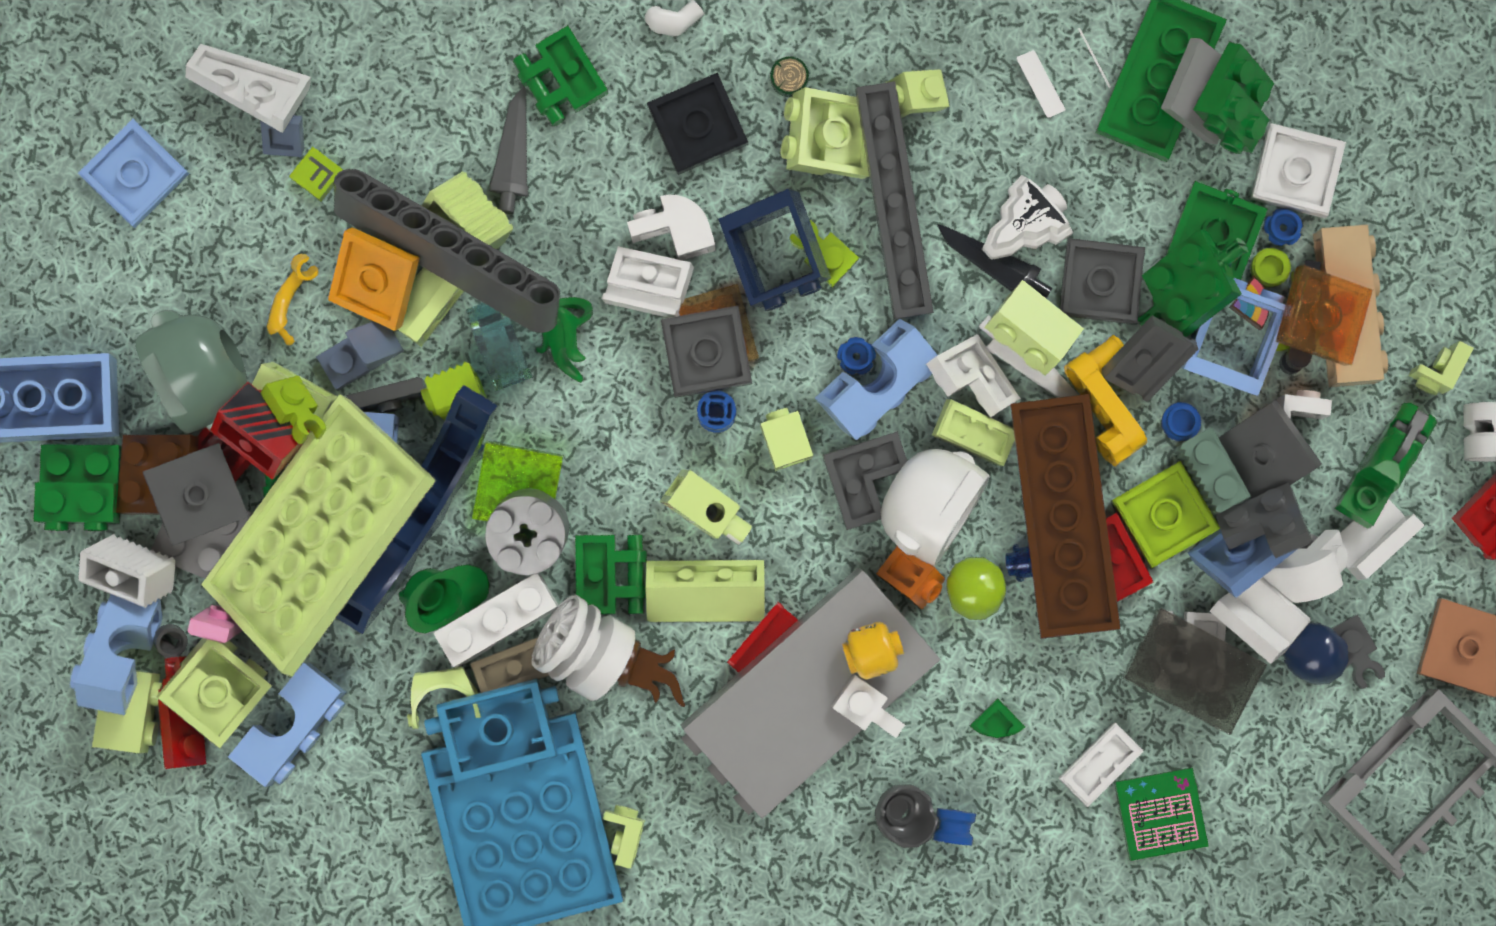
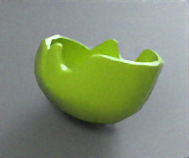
[946,557,1006,620]

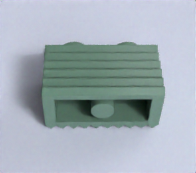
[1173,427,1251,515]

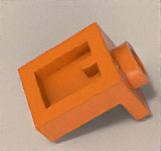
[876,546,945,609]

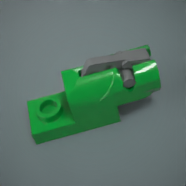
[1335,403,1437,529]

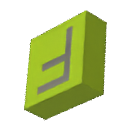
[289,146,343,202]

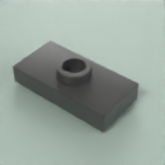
[346,377,427,413]

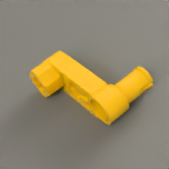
[1064,335,1147,466]

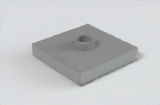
[1161,38,1222,144]

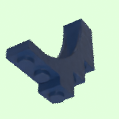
[336,385,498,634]

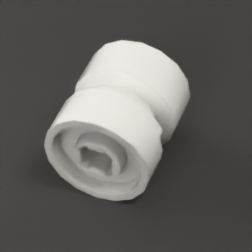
[1464,402,1496,462]

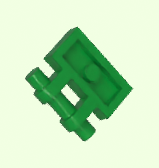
[513,25,609,126]
[575,535,647,614]

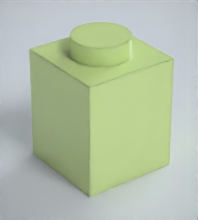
[760,408,813,471]

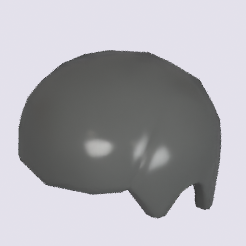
[875,784,939,848]

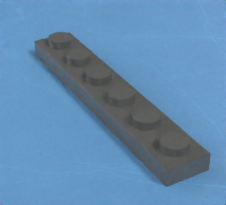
[855,81,934,320]

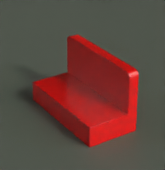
[727,602,798,673]

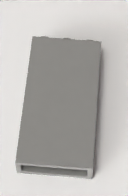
[680,568,941,819]

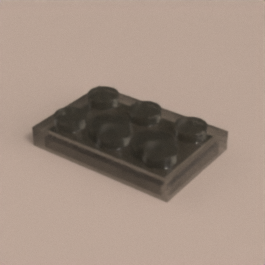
[1122,608,1267,735]

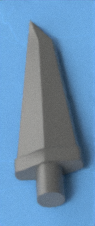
[489,86,529,214]

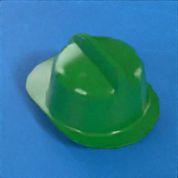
[398,564,490,633]

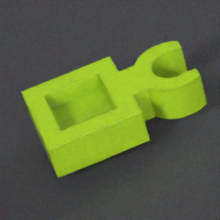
[789,220,859,288]
[261,375,326,444]

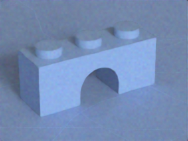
[815,319,938,440]
[70,594,162,715]
[228,663,346,787]

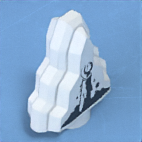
[982,175,1073,260]

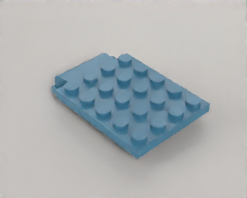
[421,678,624,926]

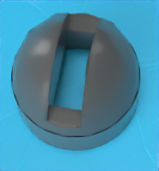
[153,624,188,658]

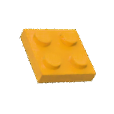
[328,227,420,331]

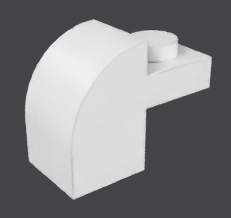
[627,195,716,260]
[1262,530,1349,603]

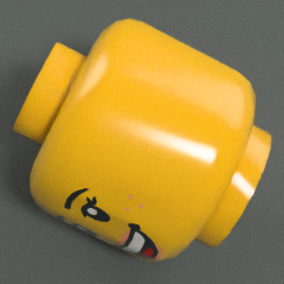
[842,622,904,680]

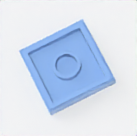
[78,119,190,228]

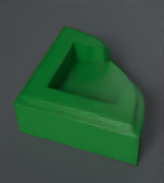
[969,698,1025,738]

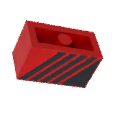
[210,382,310,480]

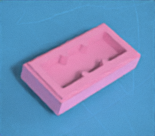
[188,605,243,644]

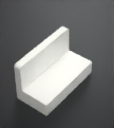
[1340,499,1425,580]
[1210,578,1310,664]

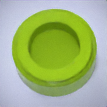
[1250,248,1291,288]

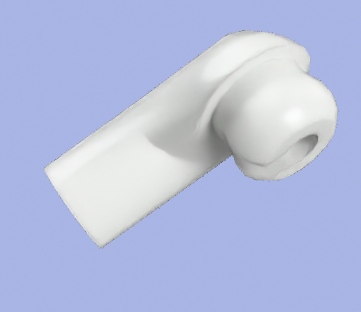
[645,0,704,36]

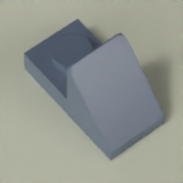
[316,321,404,391]

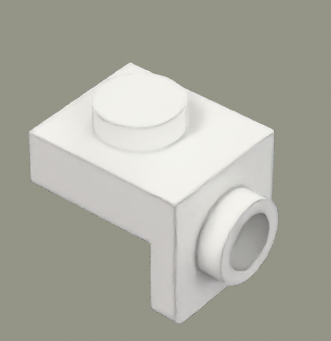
[1277,390,1332,419]

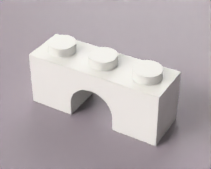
[433,573,559,668]

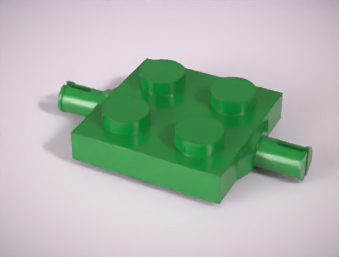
[1138,229,1249,337]

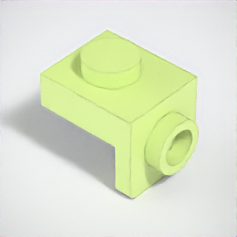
[886,69,950,118]

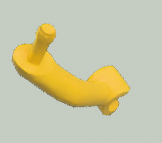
[266,254,318,346]

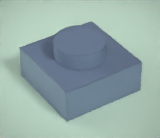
[260,115,304,157]

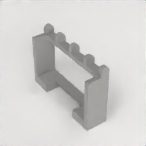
[1319,689,1496,880]

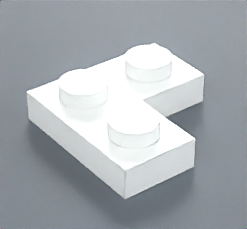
[926,334,1021,418]

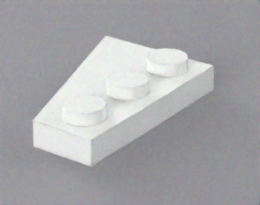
[185,44,311,133]

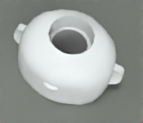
[880,449,990,566]

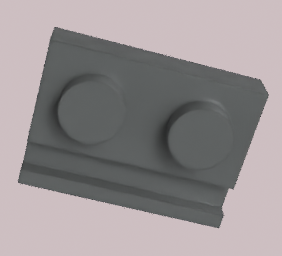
[1102,316,1198,402]

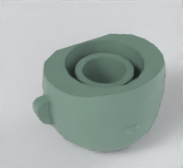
[136,310,247,433]

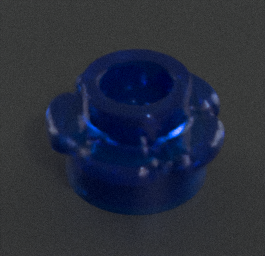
[1005,544,1032,582]

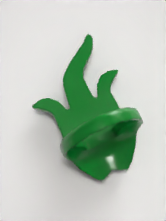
[536,297,593,383]

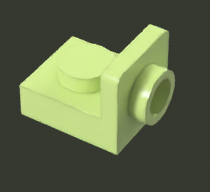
[1408,341,1474,395]
[603,805,645,869]

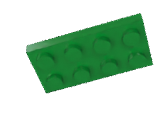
[1095,0,1227,162]

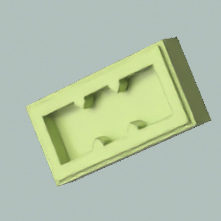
[932,399,1015,466]

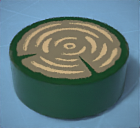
[770,56,809,97]

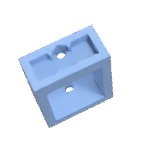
[1181,278,1293,396]

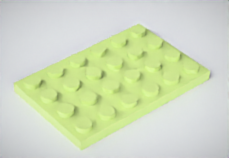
[201,394,436,677]

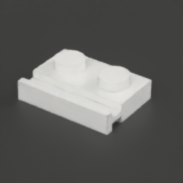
[602,246,694,318]

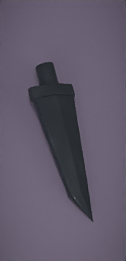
[937,224,1053,299]

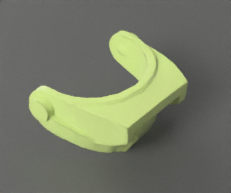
[407,666,484,729]

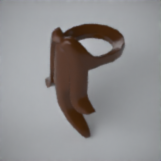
[617,640,685,707]

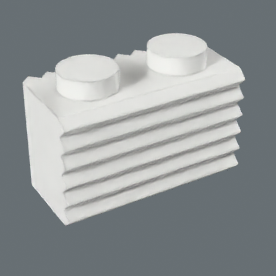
[79,534,176,608]

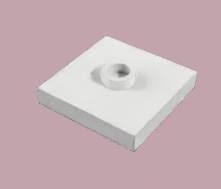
[1250,123,1346,219]

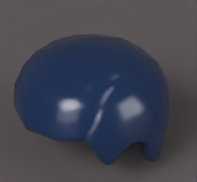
[1283,623,1349,685]

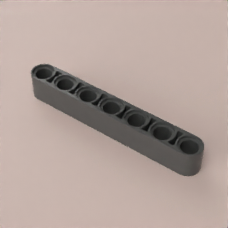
[334,169,560,333]

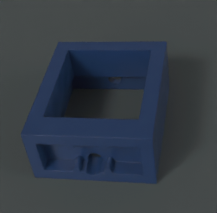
[718,189,831,311]

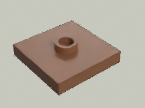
[1416,598,1496,697]

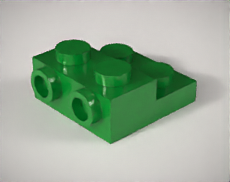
[1193,42,1275,154]
[34,444,122,531]

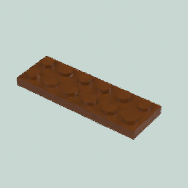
[1010,394,1121,639]

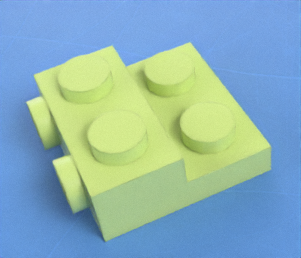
[781,87,869,179]
[156,638,272,748]

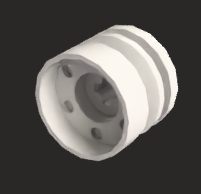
[532,595,635,701]

